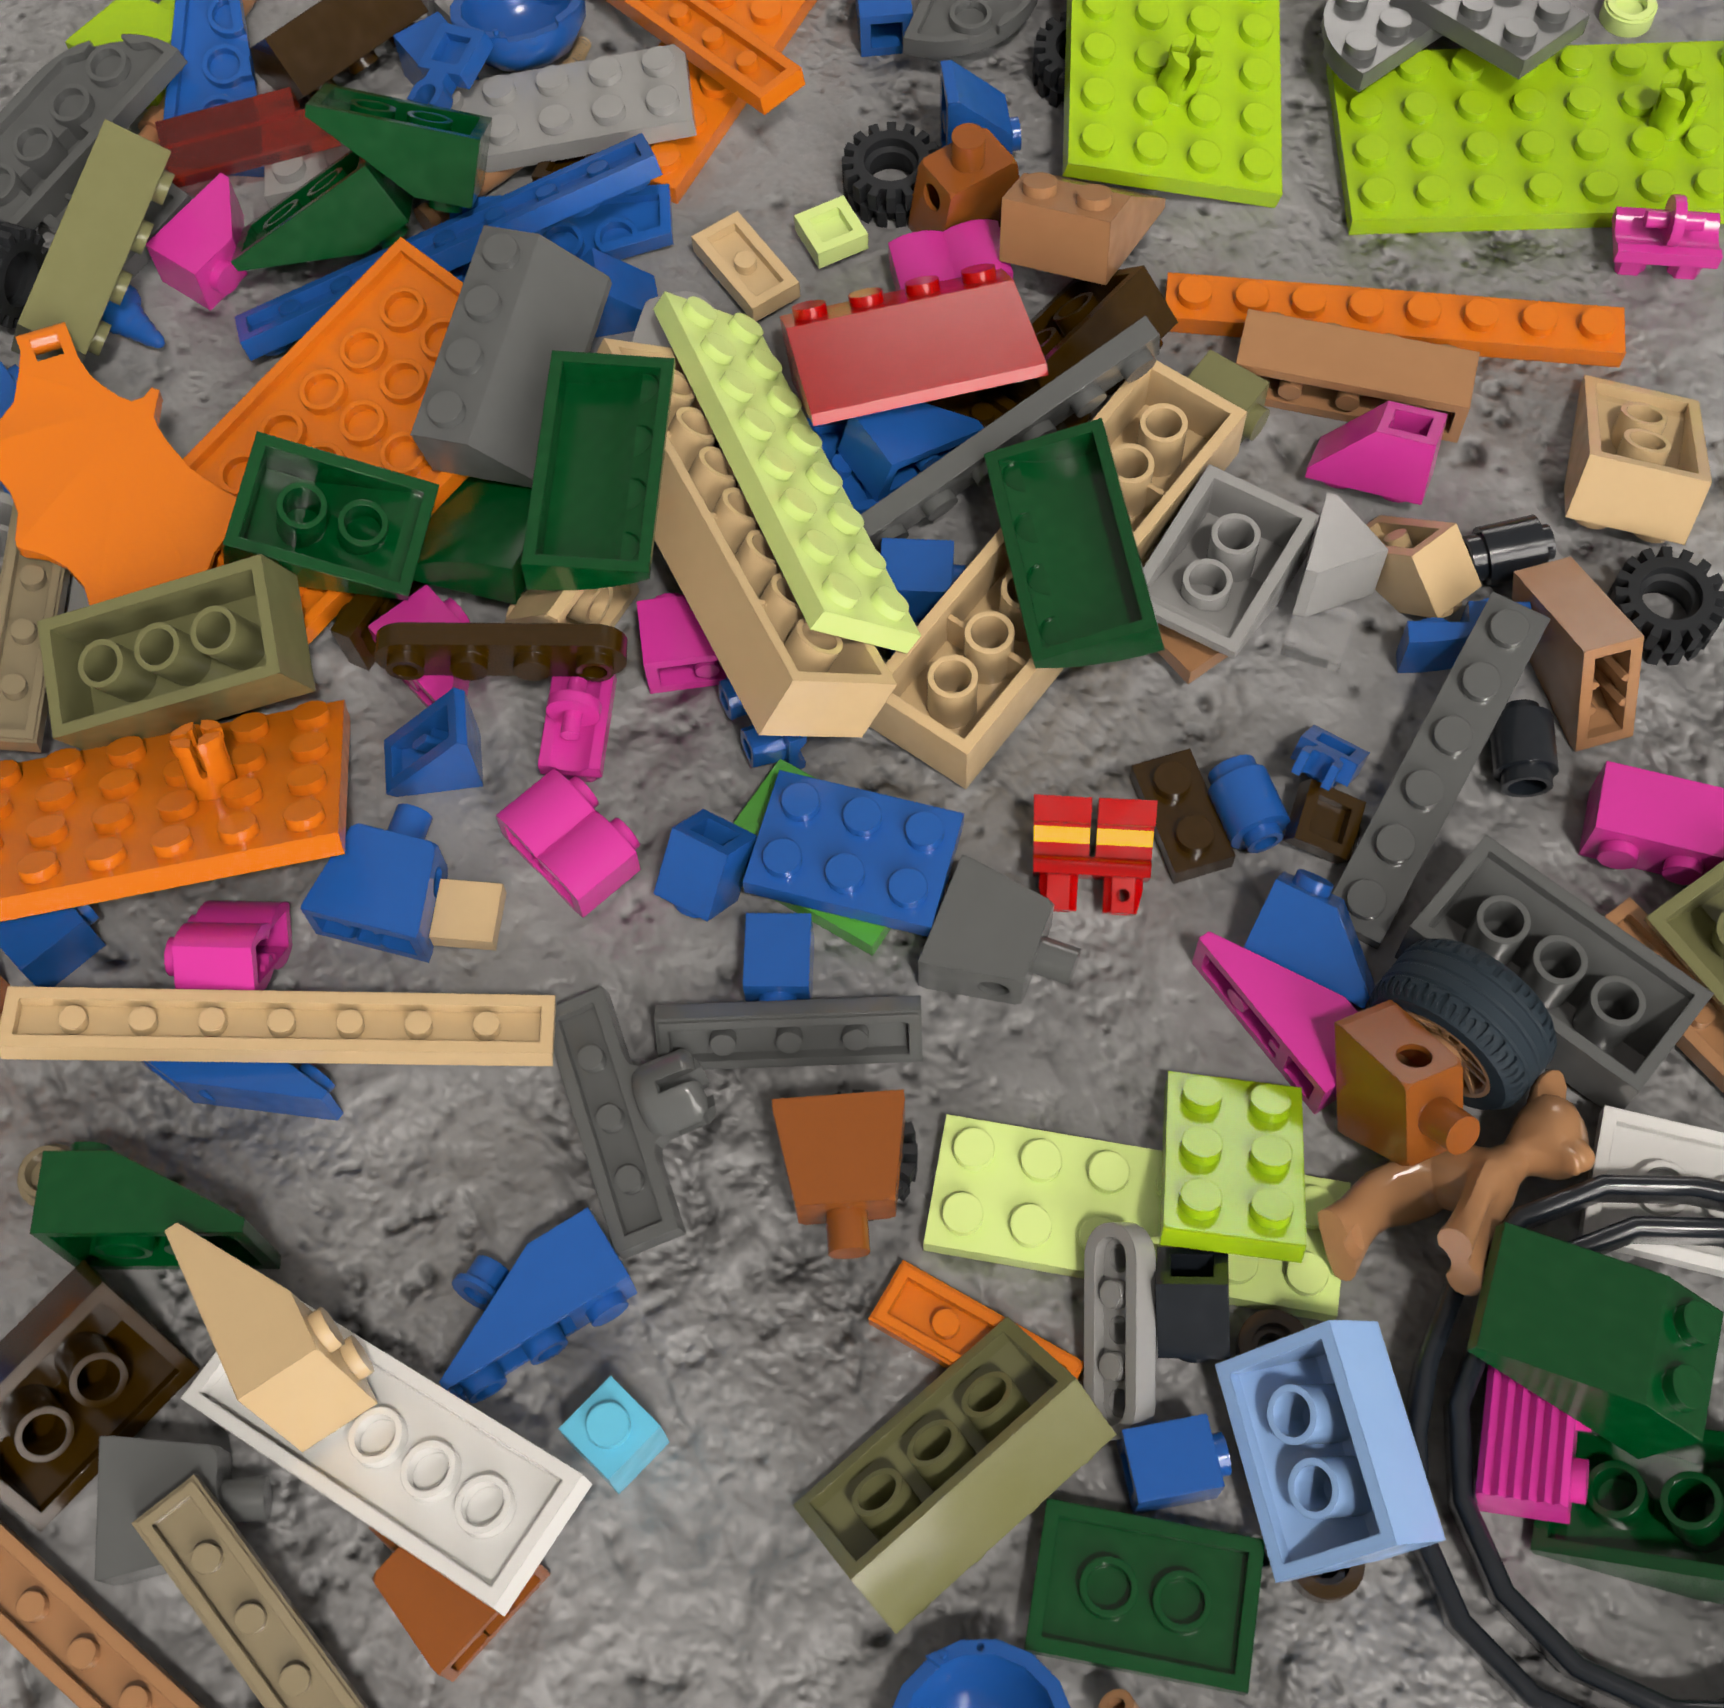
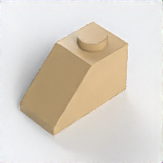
[1366,515,1482,618]

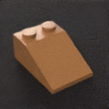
[999,172,1166,285]

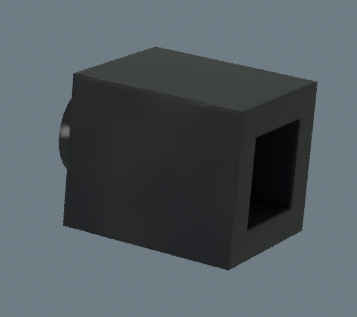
[1155,1247,1230,1363]

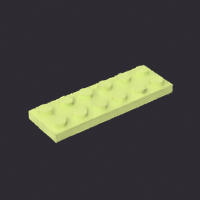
[923,1114,1351,1321]

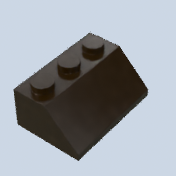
[250,0,429,104]
[994,265,1178,431]
[0,1260,200,1532]

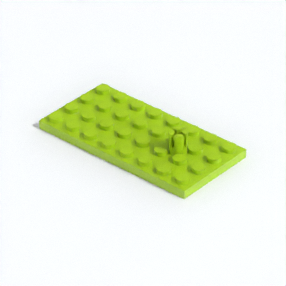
[1062,0,1282,208]
[1326,41,1724,235]

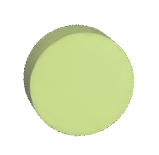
[1599,0,1658,38]

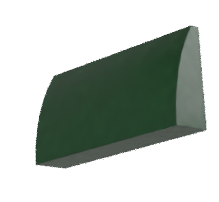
[521,350,675,590]
[984,418,1165,668]
[413,477,532,604]

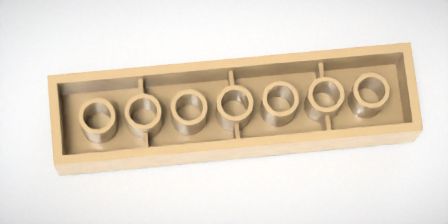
[597,338,897,738]
[869,361,1247,789]

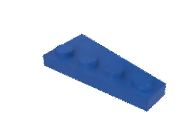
[161,0,266,177]
[449,184,674,283]

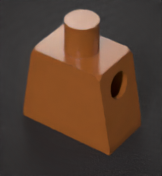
[908,123,1020,232]
[1334,999,1480,1166]
[772,1089,905,1259]
[369,1526,551,1682]

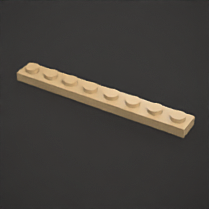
[0,986,556,1066]

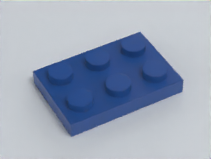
[743,770,964,937]

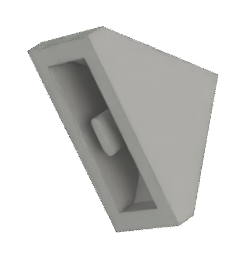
[1292,493,1389,617]

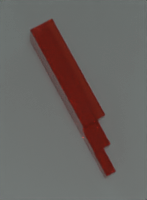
[155,87,341,188]

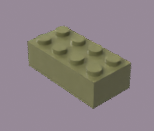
[37,554,316,750]

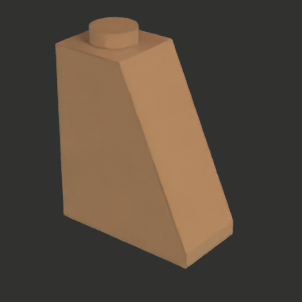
[1512,556,1644,752]

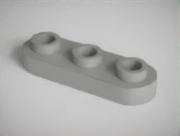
[1084,1222,1156,1440]

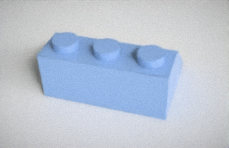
[1215,1320,1446,1583]

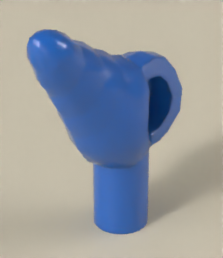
[101,284,165,349]

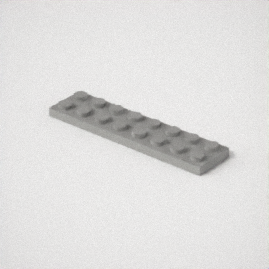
[264,44,697,208]

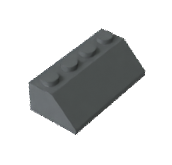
[410,225,612,488]
[1395,834,1714,1109]

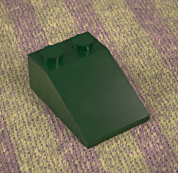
[305,83,492,213]
[231,150,413,271]
[223,431,439,600]
[30,1141,281,1270]
[1467,1222,1724,1460]
[1530,1429,1724,1605]

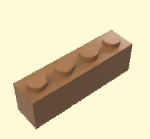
[1236,309,1480,443]

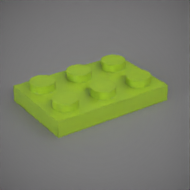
[1159,1071,1307,1263]

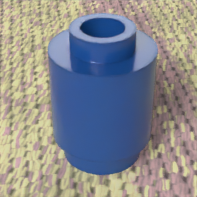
[1207,754,1291,853]

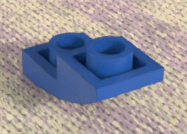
[1396,598,1531,673]

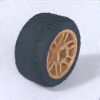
[1369,938,1557,1110]

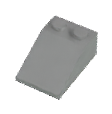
[1143,464,1319,659]

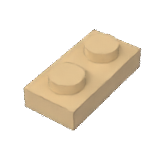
[691,211,800,322]

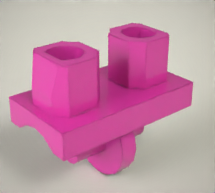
[1612,194,1723,280]
[538,674,617,782]

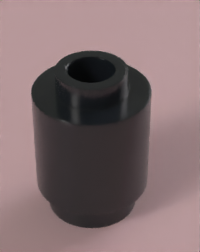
[1462,514,1556,586]
[1490,699,1559,798]

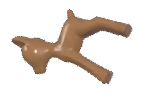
[1317,1069,1595,1296]

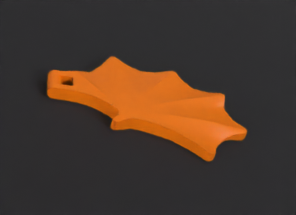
[0,322,237,605]

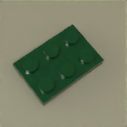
[1023,1498,1265,1696]

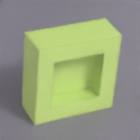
[794,195,869,269]

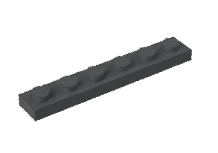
[861,315,1160,554]
[1332,591,1551,950]

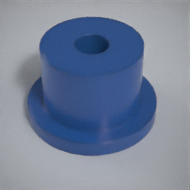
[452,1255,509,1311]

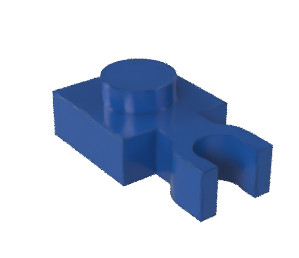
[407,22,494,109]
[1290,725,1370,791]

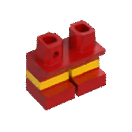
[1033,794,1158,916]

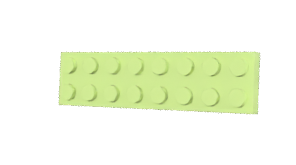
[653,291,921,653]

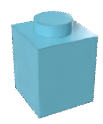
[558,1376,670,1494]

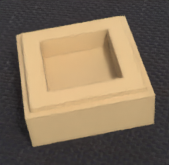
[429,879,507,951]

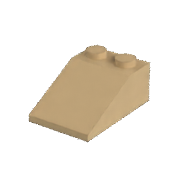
[1564,375,1712,545]
[164,1223,378,1452]

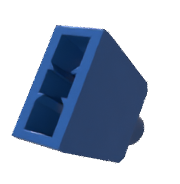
[300,804,448,963]

